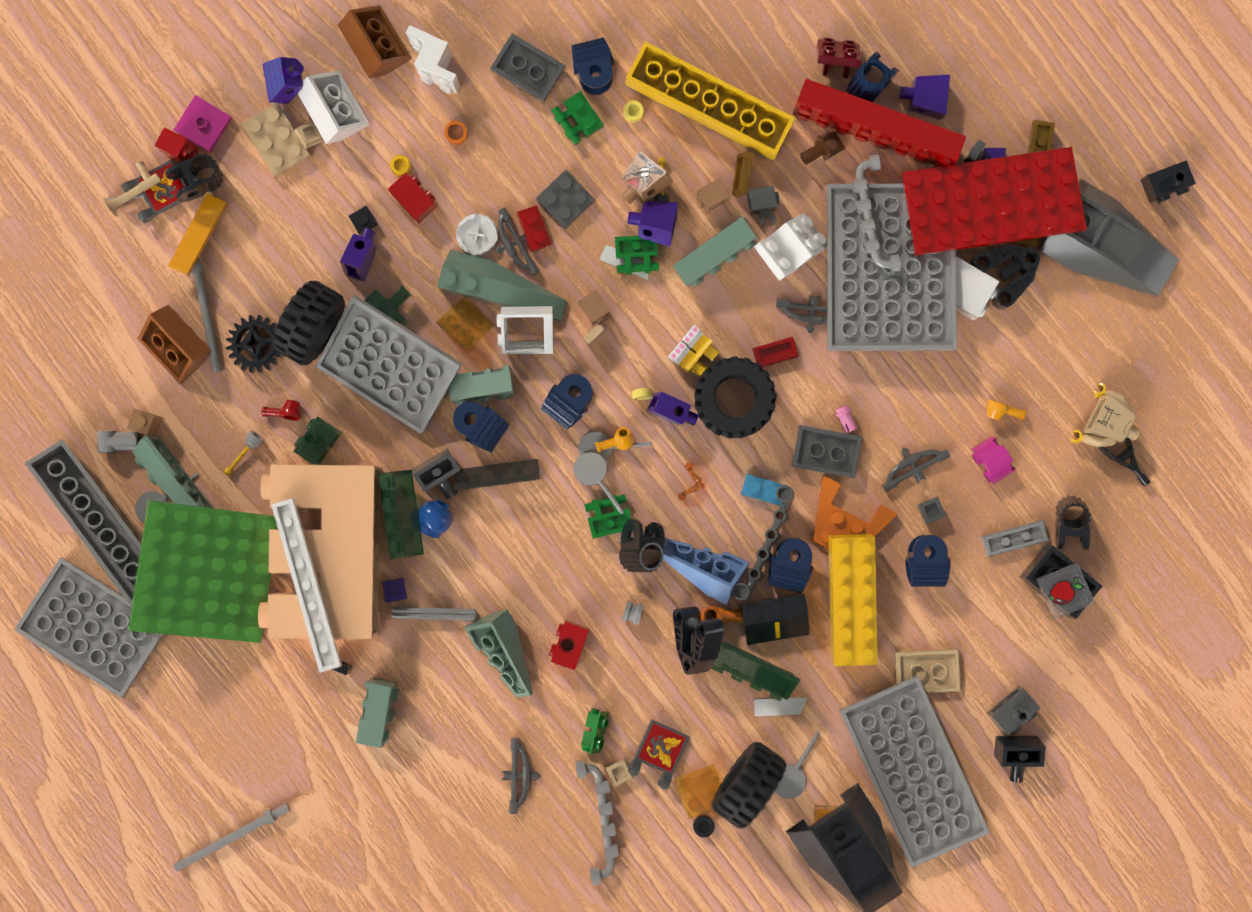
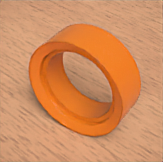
[444,120,468,145]

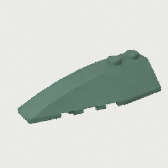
[437,250,567,322]
[133,435,213,508]

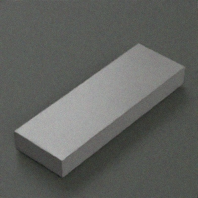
[981,520,1049,557]

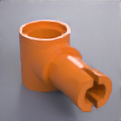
[700,606,742,623]

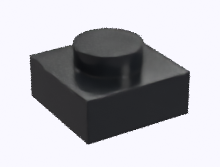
[349,206,378,235]

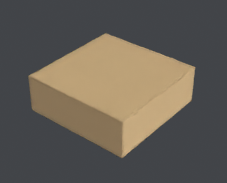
[294,121,324,149]
[584,324,605,346]
[605,758,634,787]

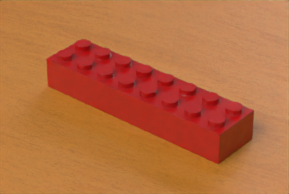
[792,78,967,167]

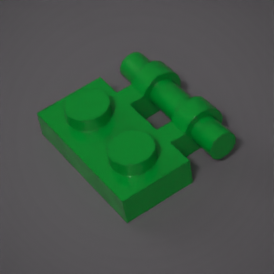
[551,91,604,145]
[615,235,659,275]
[584,494,631,539]

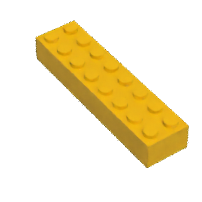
[626,41,795,161]

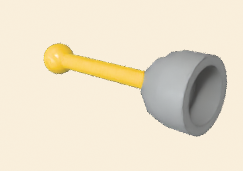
[224,431,264,476]

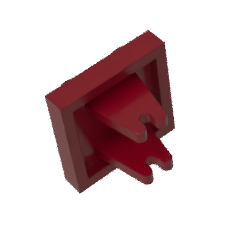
[816,38,861,78]

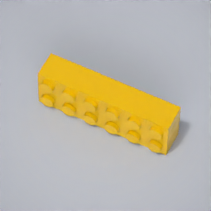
[828,534,878,666]

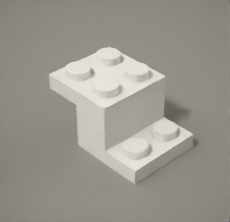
[406,25,461,94]
[754,213,827,281]

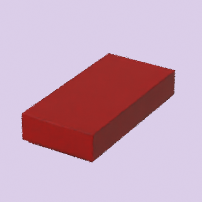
[752,337,799,368]

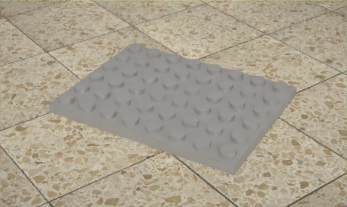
[827,183,957,351]

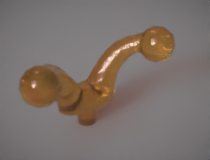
[678,463,705,501]

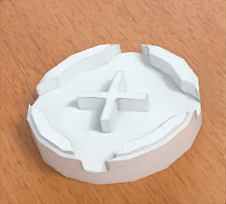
[456,214,498,256]

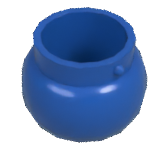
[415,499,453,538]

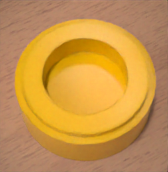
[390,155,412,177]

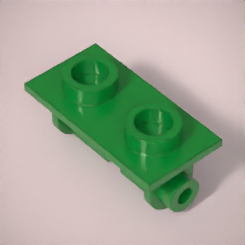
[581,708,609,754]

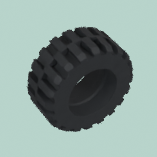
[272,280,345,365]
[694,356,777,439]
[711,742,786,829]

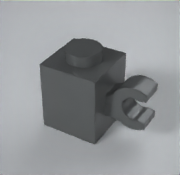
[747,186,780,227]

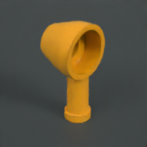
[987,399,1026,421]
[595,427,635,453]

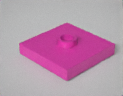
[173,95,232,153]

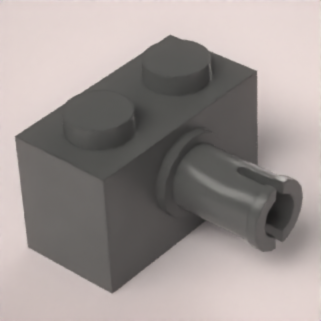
[411,448,460,500]
[987,686,1040,736]

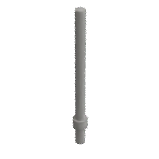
[191,258,222,373]
[173,803,291,872]

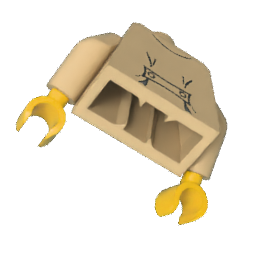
[1070,383,1140,447]

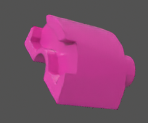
[971,436,1016,485]

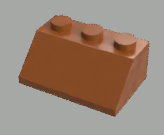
[338,5,411,78]
[137,304,211,384]

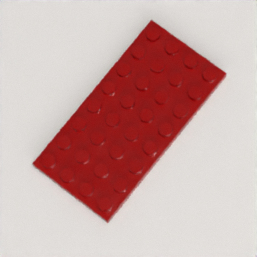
[901,147,1087,256]

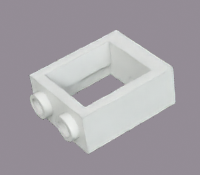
[497,306,553,354]

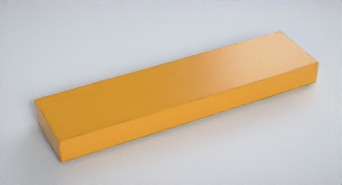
[168,194,227,276]

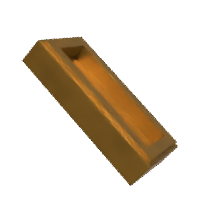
[732,151,754,197]

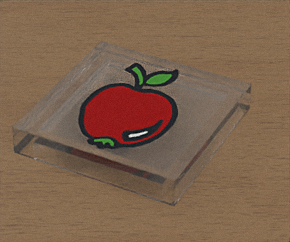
[1036,563,1095,619]

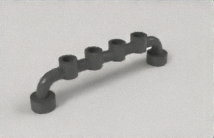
[733,485,795,601]

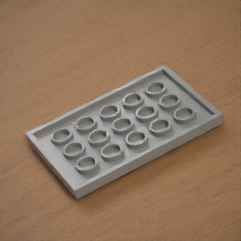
[315,295,462,435]
[14,558,164,698]

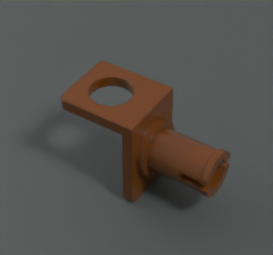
[800,131,845,165]

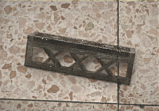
[454,459,541,491]

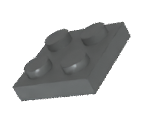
[536,170,595,229]

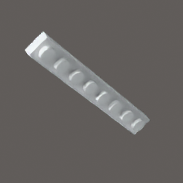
[271,498,342,673]

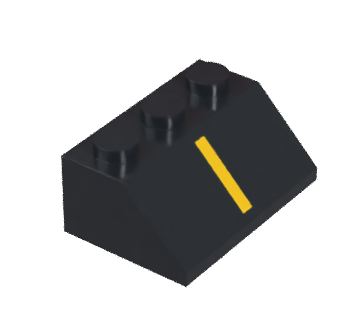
[740,593,810,645]

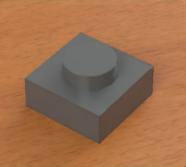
[963,139,986,163]
[917,497,946,524]

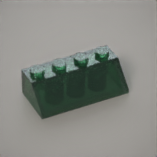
[378,470,424,559]
[711,640,800,701]

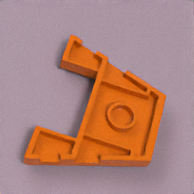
[812,476,898,549]

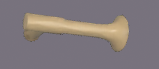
[103,161,162,217]

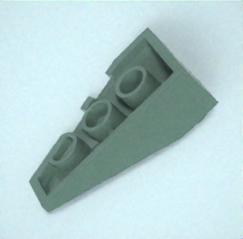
[464,609,533,698]

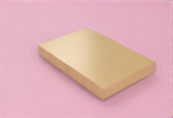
[894,649,961,693]

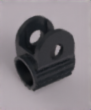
[165,154,223,202]
[1055,495,1091,550]
[619,519,665,573]

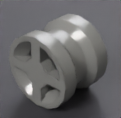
[622,600,644,625]

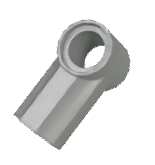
[97,431,142,453]

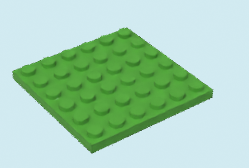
[128,500,278,643]

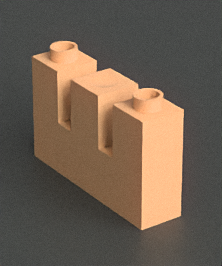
[258,465,381,639]

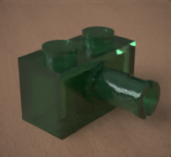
[364,286,412,327]
[293,416,342,465]

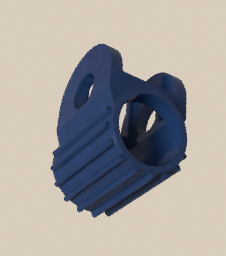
[571,37,615,95]
[846,51,899,102]
[541,374,592,430]
[453,402,510,452]
[905,535,950,587]
[768,539,813,593]

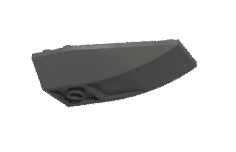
[1038,179,1179,297]

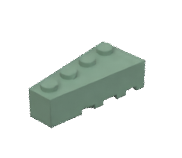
[673,216,761,288]

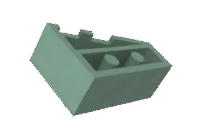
[449,365,515,406]
[356,678,400,748]

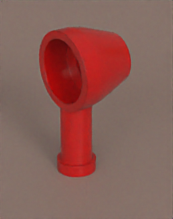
[261,400,302,421]

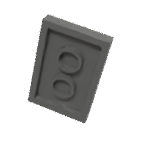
[490,33,566,103]
[791,425,862,478]

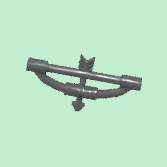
[496,207,539,276]
[776,295,827,333]
[882,448,950,492]
[502,738,541,814]

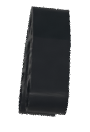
[970,245,1040,310]
[673,606,724,675]

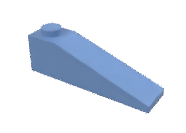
[663,538,749,605]

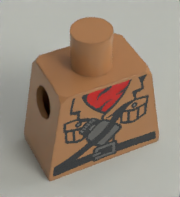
[621,151,673,204]

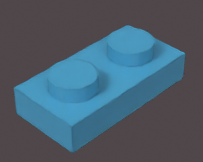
[741,474,783,506]

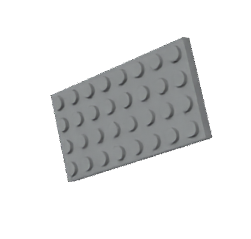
[839,675,990,868]

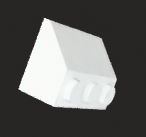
[298,71,369,144]

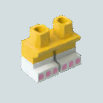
[668,325,719,377]

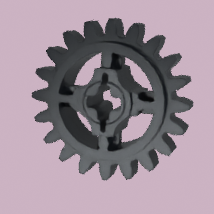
[226,315,283,373]

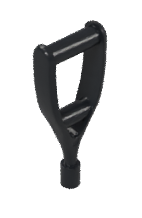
[1098,437,1151,486]

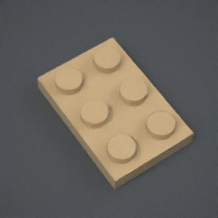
[242,103,311,178]

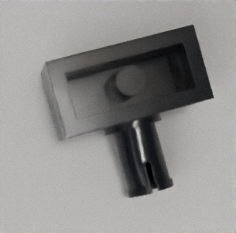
[1140,160,1196,203]
[994,736,1046,783]

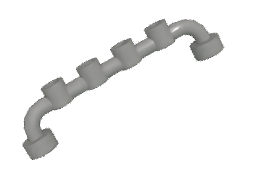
[852,153,901,272]
[575,760,619,885]

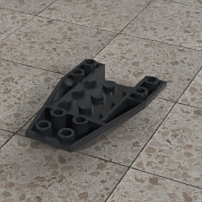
[786,783,903,912]

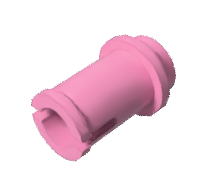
[835,405,857,433]

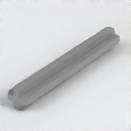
[392,607,477,621]

